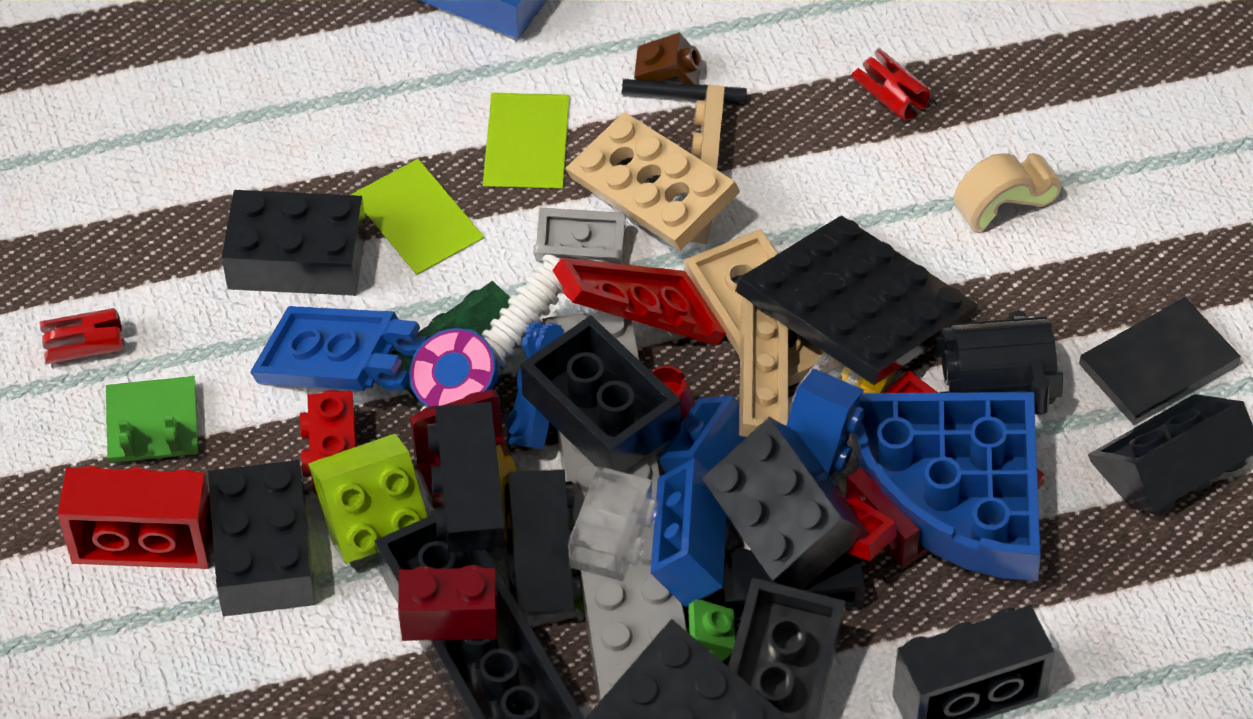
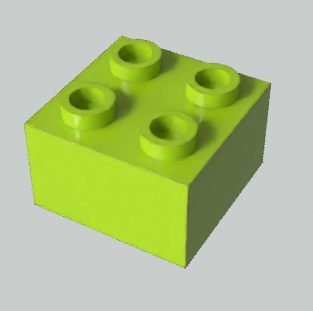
[308,434,427,564]

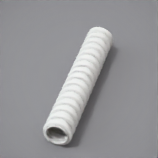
[421,254,564,411]

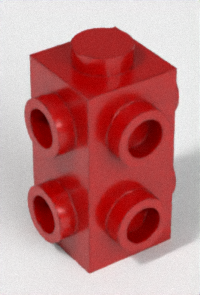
[300,390,357,494]

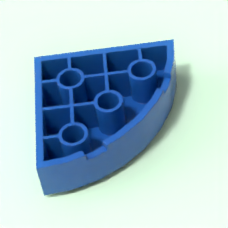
[851,392,1040,581]

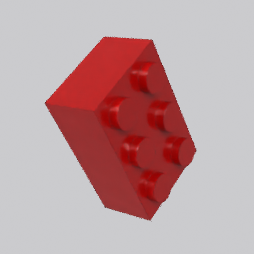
[57,466,213,569]

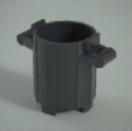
[936,310,1063,415]

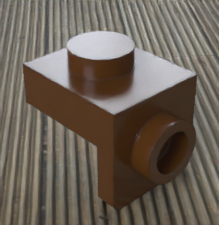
[634,32,702,84]

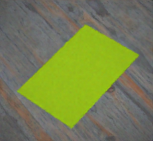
[483,92,570,189]
[351,159,485,275]

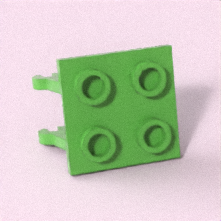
[106,376,199,463]

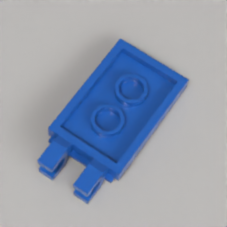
[250,306,427,391]

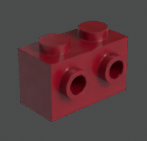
[398,565,498,641]

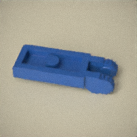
[506,322,565,450]

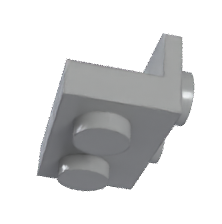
[533,207,626,264]

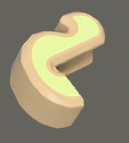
[954,153,1062,232]

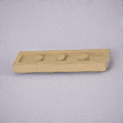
[690,84,725,244]
[739,297,788,437]

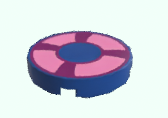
[409,328,500,408]

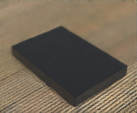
[1079,297,1241,425]

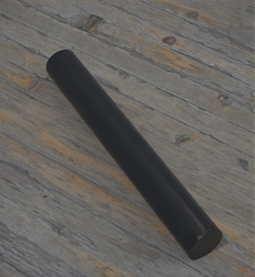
[622,78,747,105]

